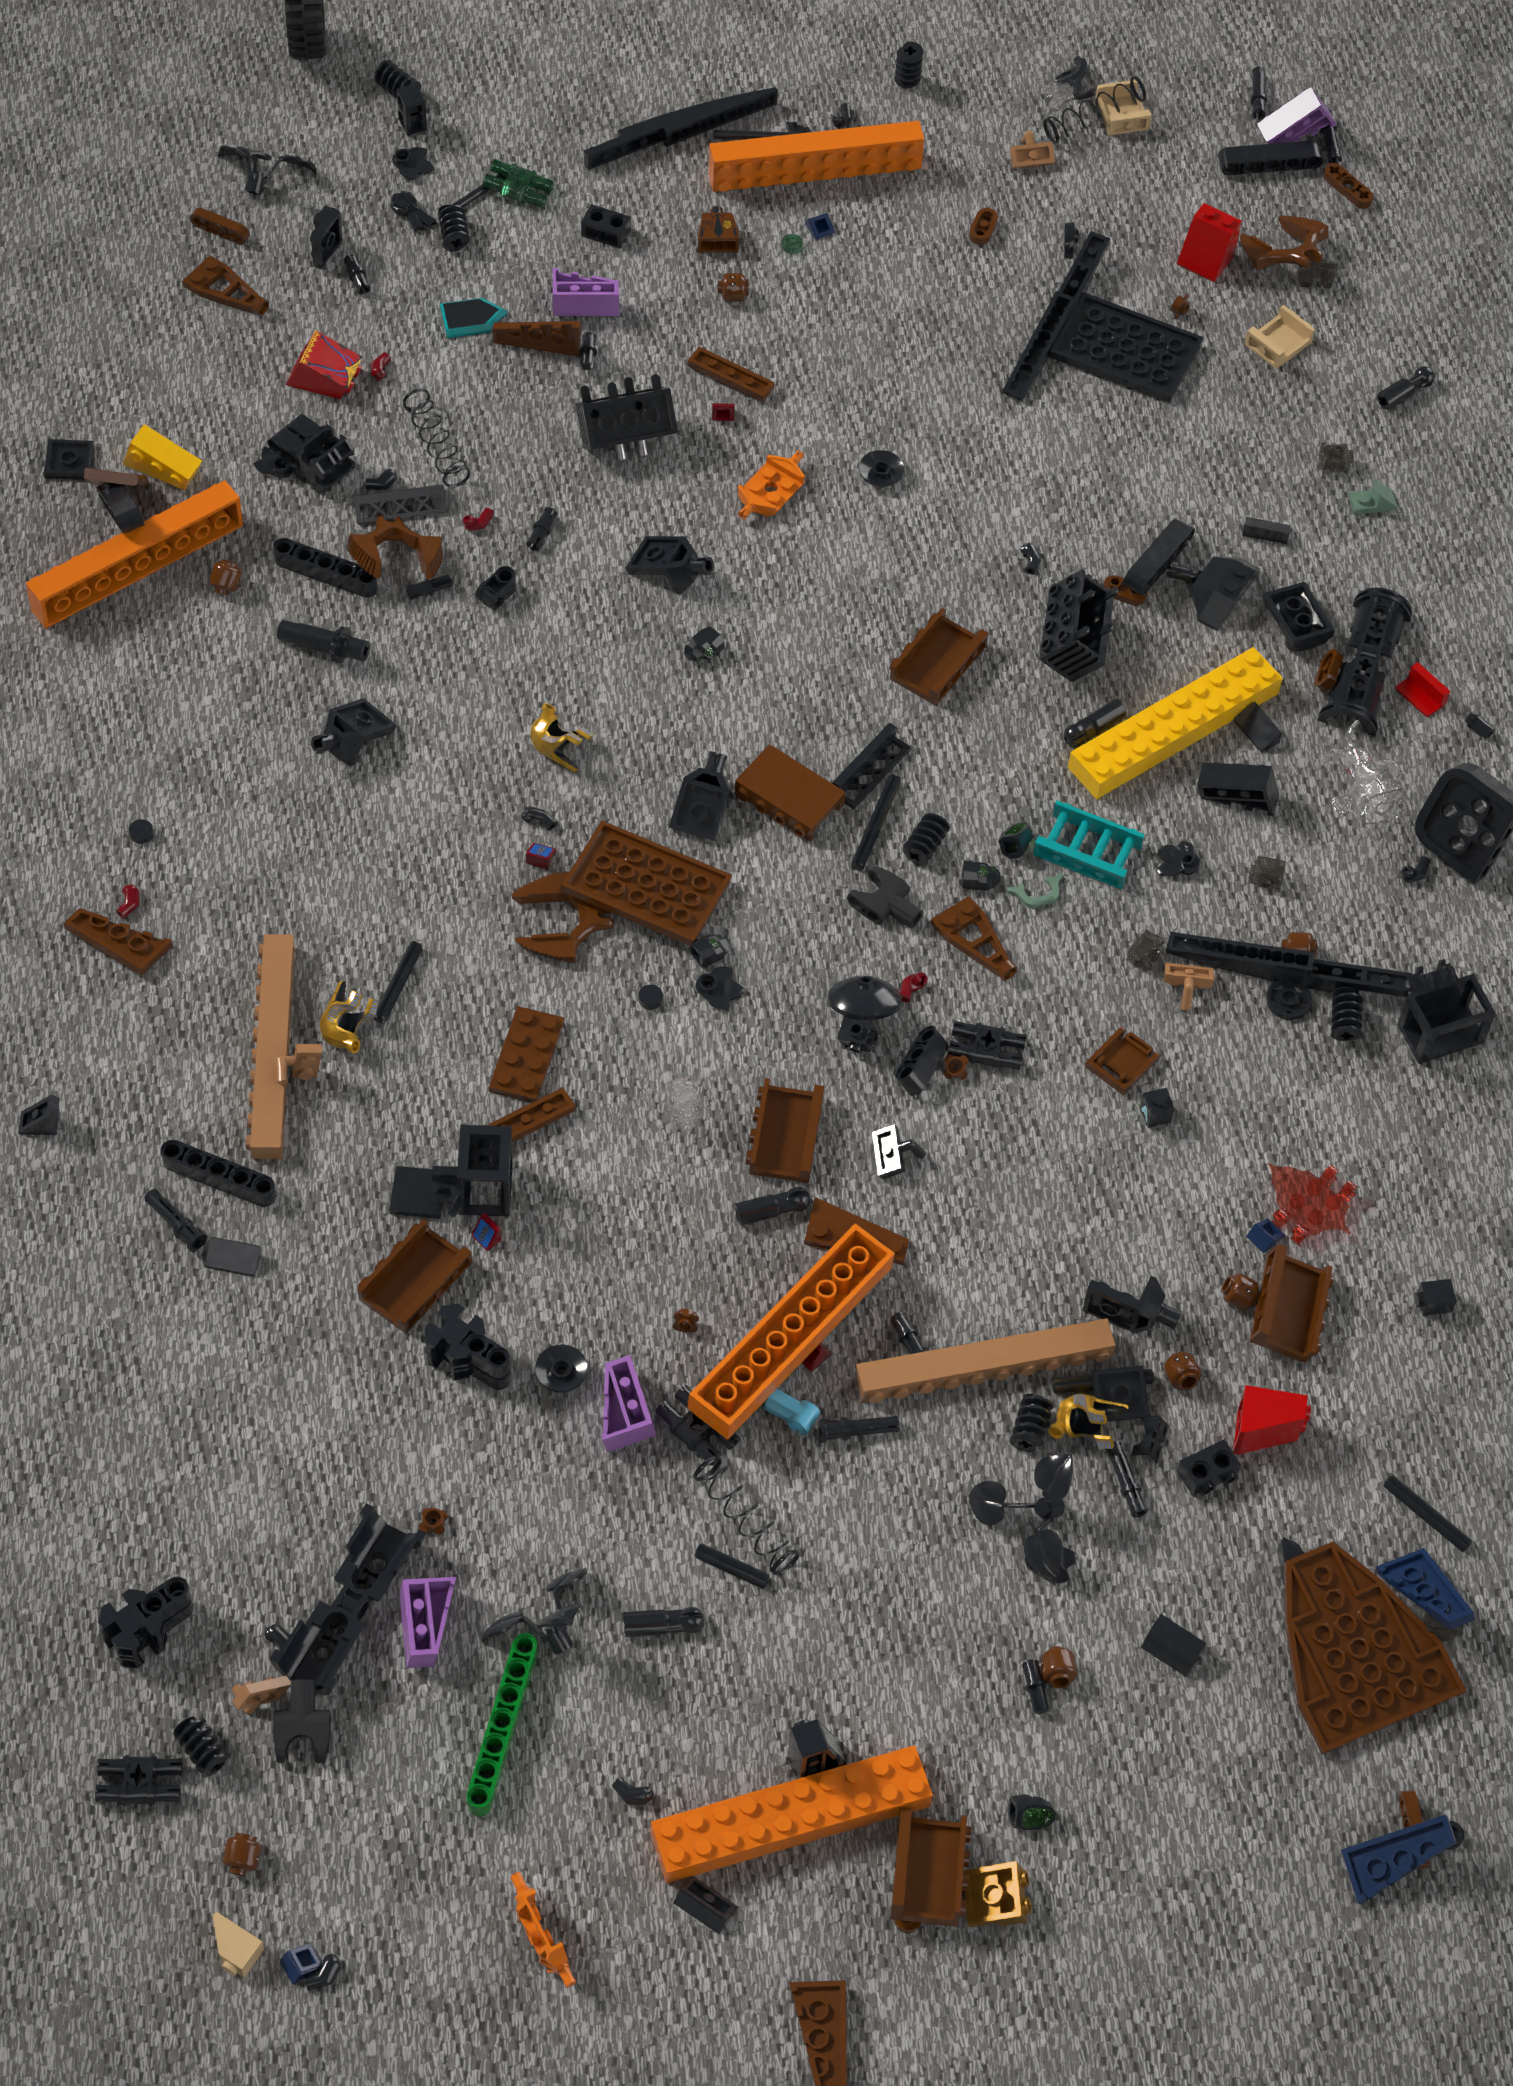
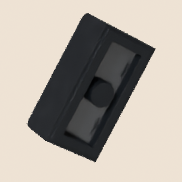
[1242,517,1290,544]
[1233,702,1282,753]
[205,1237,262,1277]
[674,1876,738,1934]

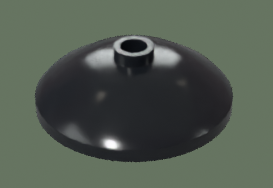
[828,975,902,1020]

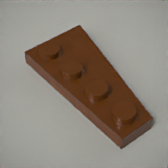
[492,321,581,356]
[64,908,172,976]
[804,1197,909,1265]
[789,1980,847,2086]

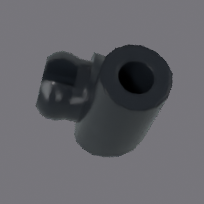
[832,103,852,128]
[365,469,397,490]
[1020,543,1041,575]
[521,806,557,831]
[1401,856,1431,883]
[264,1624,290,1651]
[612,1777,654,1805]
[304,1954,341,1991]

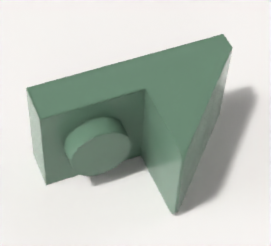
[1348,479,1398,515]

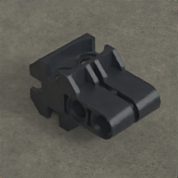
[267,414,355,493]
[424,1303,511,1390]
[98,1577,193,1669]

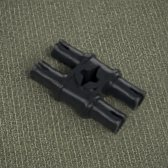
[947,1020,1027,1070]
[655,1385,741,1466]
[95,1754,183,1806]

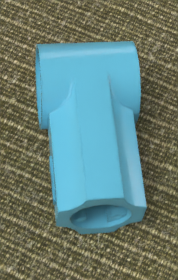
[764,1389,821,1435]

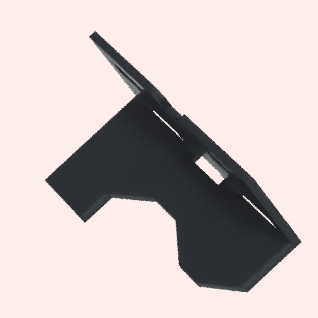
[1131,1416,1169,1463]

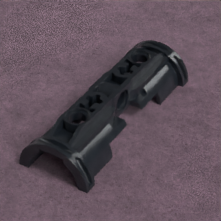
[1317,587,1412,737]
[269,1503,427,1695]

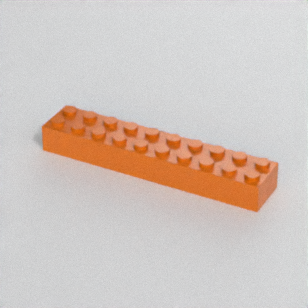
[708,120,924,192]
[26,480,243,629]
[687,1224,895,1440]
[650,1745,933,1884]

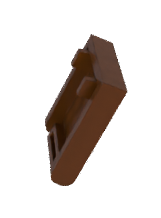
[84,468,148,487]
[1085,1026,1161,1096]

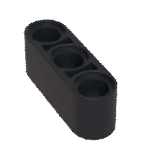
[895,1025,949,1096]

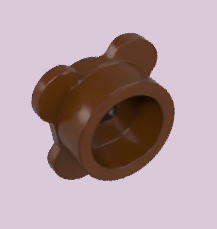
[1171,294,1190,319]
[943,1055,969,1080]
[672,1308,699,1332]
[419,1508,448,1535]

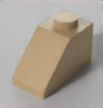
[213,1912,264,1978]

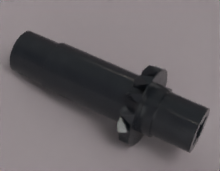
[277,620,370,664]

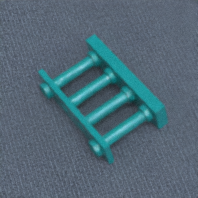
[1033,800,1145,890]

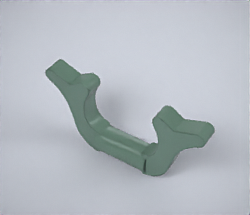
[1007,873,1063,909]

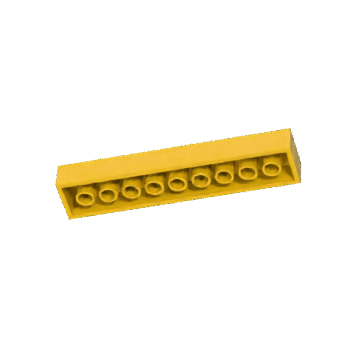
[1068,647,1283,800]

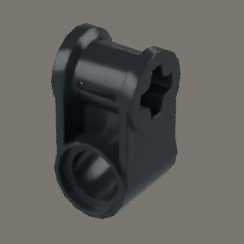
[475,566,517,611]

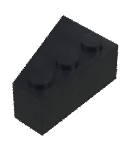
[1197,762,1280,817]

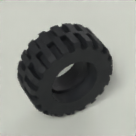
[285,0,326,59]

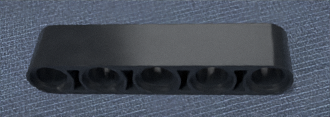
[1218,141,1323,175]
[96,482,145,534]
[1123,518,1195,596]
[273,538,378,598]
[160,1139,276,1207]

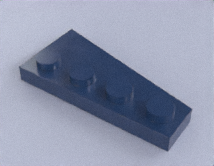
[1376,1548,1475,1630]
[1341,1815,1457,1904]

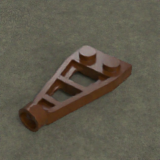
[182,255,269,316]
[931,896,1018,981]

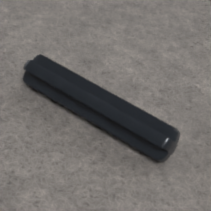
[695,1543,770,1589]

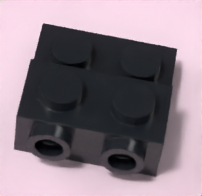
[310,205,343,269]

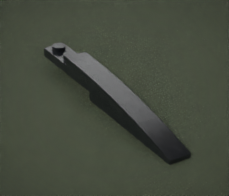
[584,87,778,170]
[1002,231,1111,401]
[1166,932,1412,997]

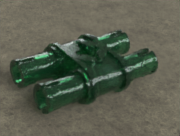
[482,158,555,209]

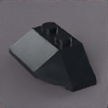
[1191,556,1261,631]

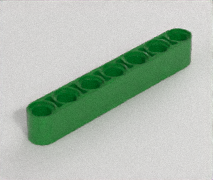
[467,1633,537,1817]

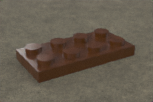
[489,1006,565,1102]

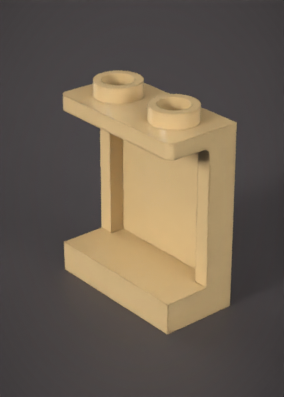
[1095,80,1151,135]
[1245,305,1315,369]

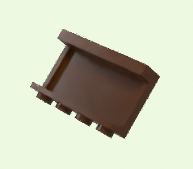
[889,608,989,706]
[735,744,846,841]
[745,1078,824,1183]
[358,1219,472,1334]
[1249,1244,1334,1363]
[890,1807,972,1927]

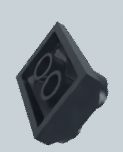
[1263,581,1335,652]

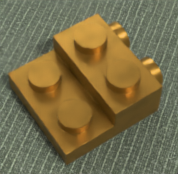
[963,1861,1032,1928]

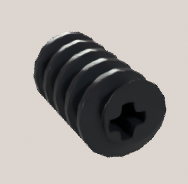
[895,41,924,88]
[375,59,421,98]
[438,204,470,252]
[903,813,950,867]
[1331,986,1363,1041]
[1009,1393,1054,1452]
[173,1716,230,1778]

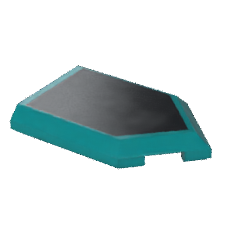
[439,298,508,338]

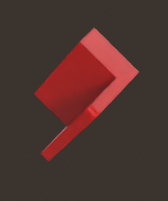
[1395,662,1450,717]

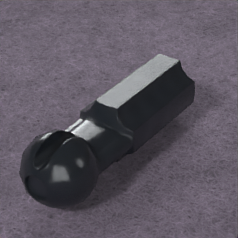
[1377,366,1435,410]
[1063,699,1126,747]
[734,1187,811,1226]
[623,1606,704,1637]

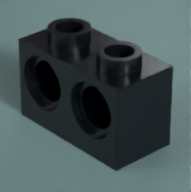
[396,83,427,136]
[581,204,631,248]
[1177,1439,1241,1497]

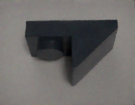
[18,1094,60,1135]

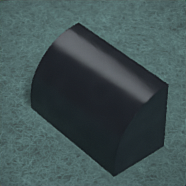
[1141,1614,1207,1677]

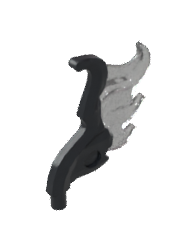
[1043,56,1096,112]

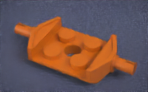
[738,450,805,520]
[510,1872,576,1988]

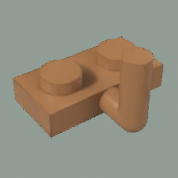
[1009,130,1055,169]
[1164,963,1214,1011]
[276,1044,322,1085]
[231,1676,291,1714]

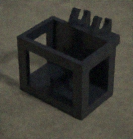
[1397,959,1496,1064]
[432,1125,513,1217]

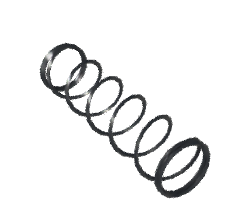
[1043,76,1147,144]
[403,388,471,488]
[693,1456,800,1575]

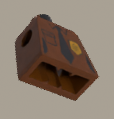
[698,206,739,253]

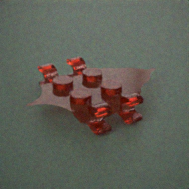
[1268,1163,1358,1245]

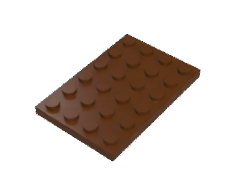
[560,820,732,947]

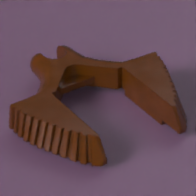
[1240,215,1329,271]
[347,516,443,579]
[512,872,615,963]

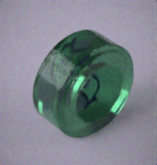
[781,234,803,254]

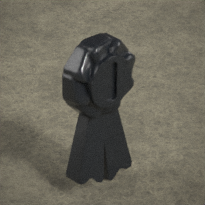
[390,190,437,232]

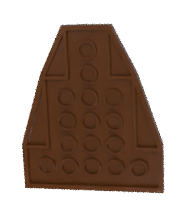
[1284,1541,1467,1755]

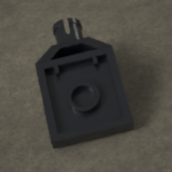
[625,536,714,595]
[311,698,397,766]
[669,751,734,841]
[1082,1276,1182,1333]

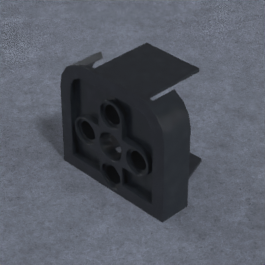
[1415,763,1513,884]

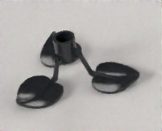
[218,146,317,195]
[969,1454,1073,1577]
[481,1568,588,1655]

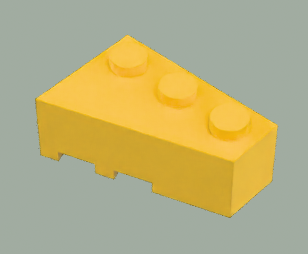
[123,424,202,490]

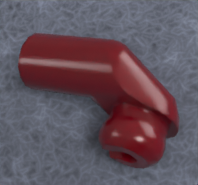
[370,352,391,381]
[462,507,494,531]
[116,884,140,919]
[900,972,928,1003]

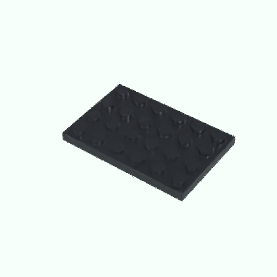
[1049,292,1204,403]

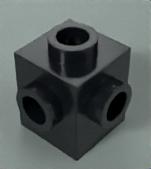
[837,1016,878,1053]

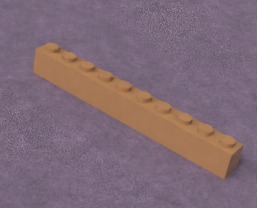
[246,934,295,1159]
[855,1318,1116,1403]

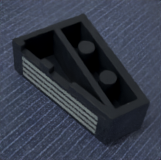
[787,1719,848,1779]

